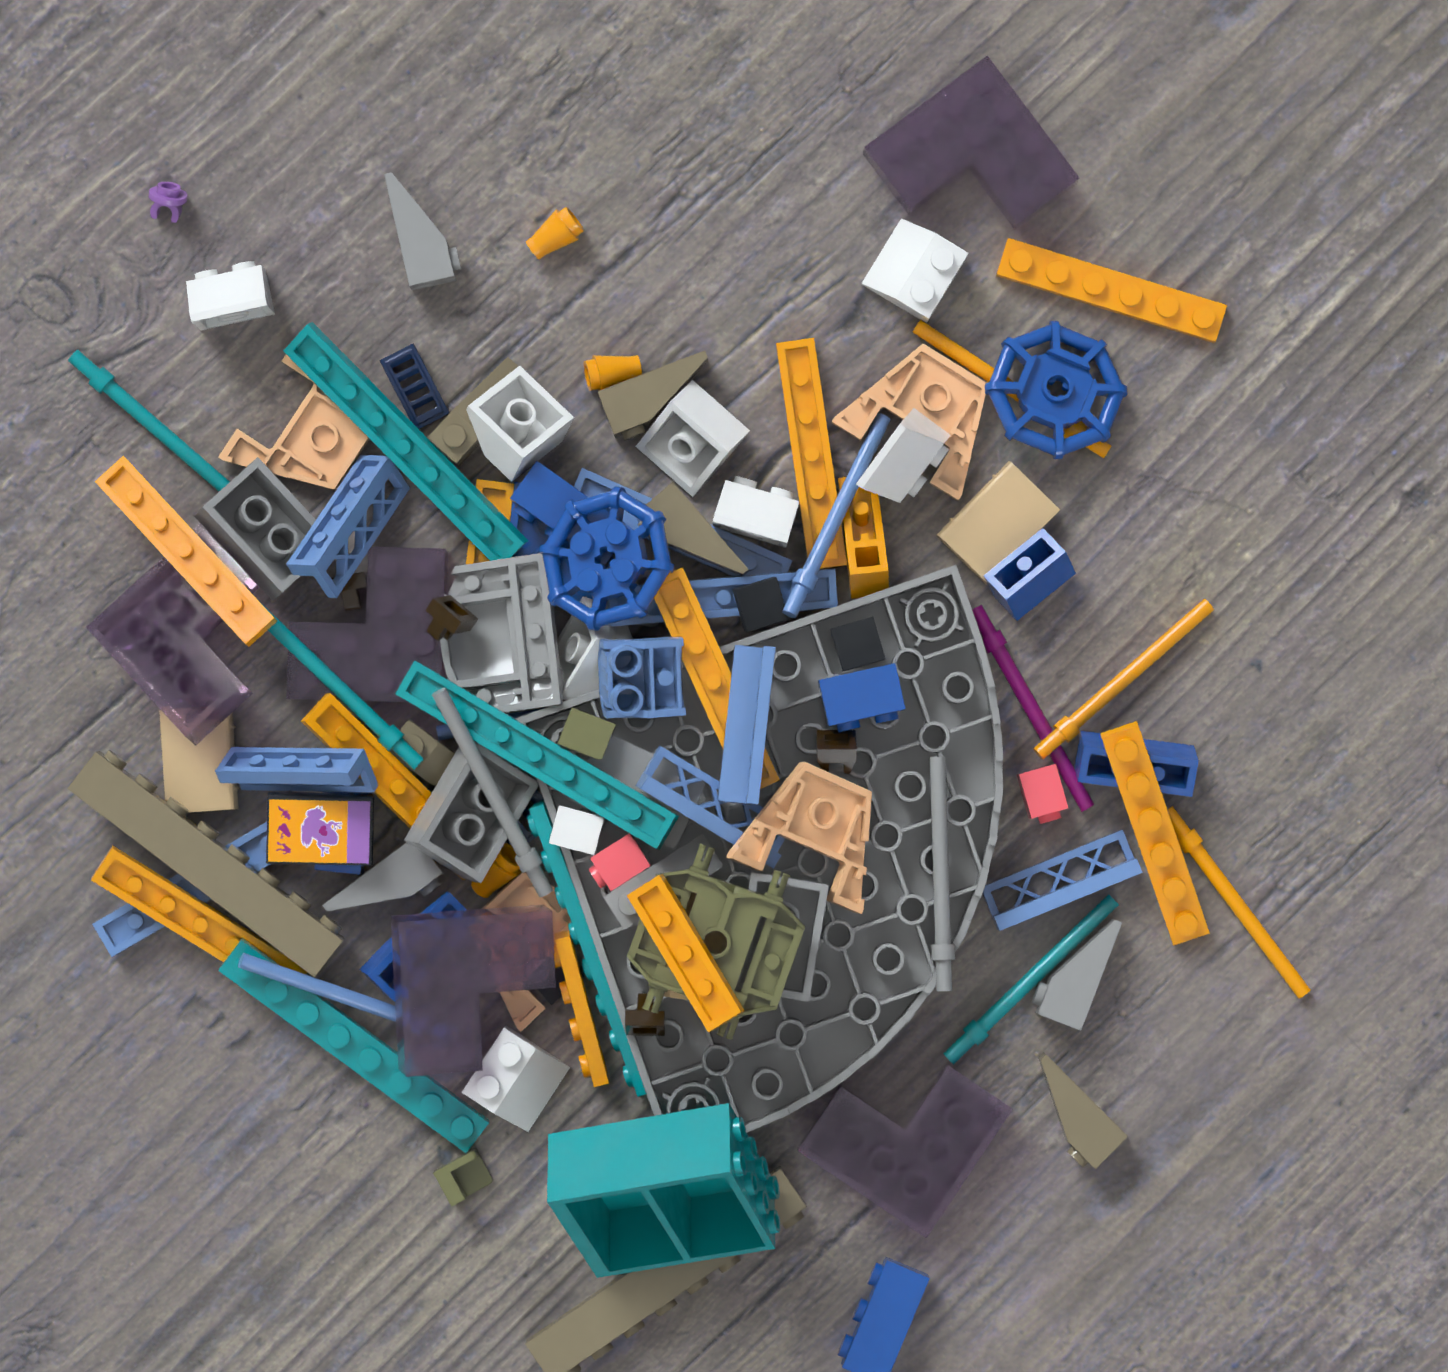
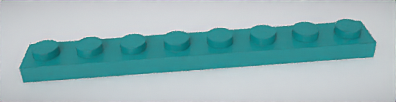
[283,322,529,561]
[395,660,679,850]
[527,800,646,1097]
[218,938,489,1153]

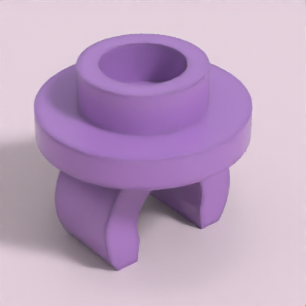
[148,182,187,223]

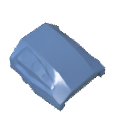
[598,637,686,719]

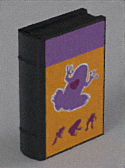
[266,790,374,866]

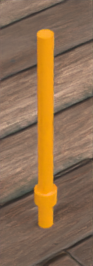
[912,320,1112,459]
[1033,599,1214,760]
[1167,806,1311,999]

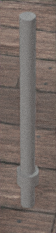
[432,688,553,897]
[930,756,955,991]

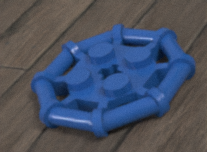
[985,321,1127,459]
[539,486,675,631]

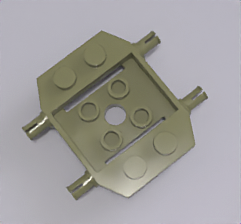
[627,843,806,1040]

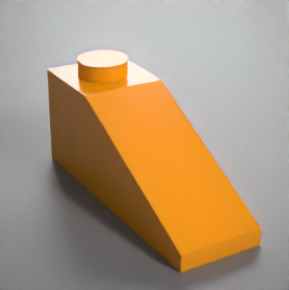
[838,477,889,599]

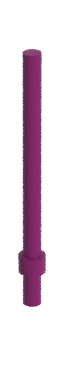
[972,604,1095,812]

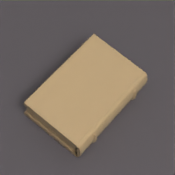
[936,461,1060,585]
[159,706,240,813]

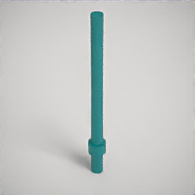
[68,350,230,492]
[257,599,424,770]
[943,894,1119,1065]

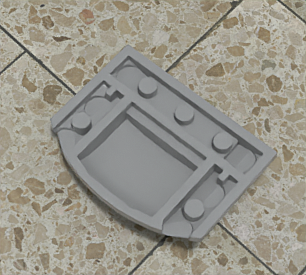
[440,553,563,714]

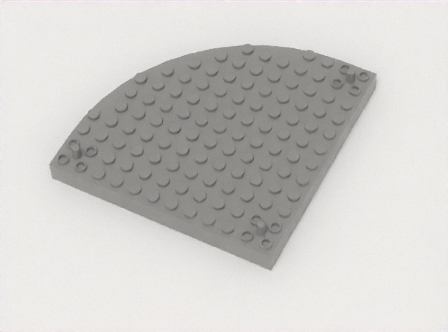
[516,565,1003,1133]

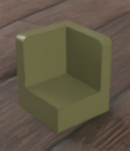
[558,708,616,760]
[433,1148,493,1207]

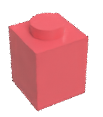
[1016,764,1068,824]
[588,833,651,891]

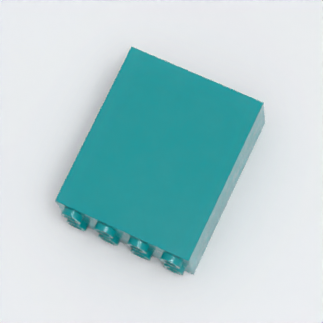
[547,1103,781,1278]

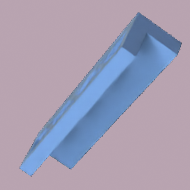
[286,455,410,598]
[718,645,776,805]
[635,746,786,869]
[215,747,378,792]
[983,830,1143,931]

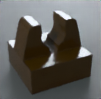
[331,572,370,612]
[425,595,478,642]
[816,730,857,774]
[625,993,665,1036]

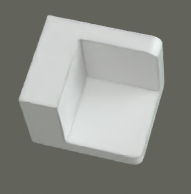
[549,805,604,855]

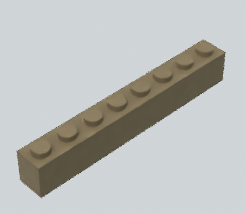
[67,750,344,977]
[525,1166,807,1372]

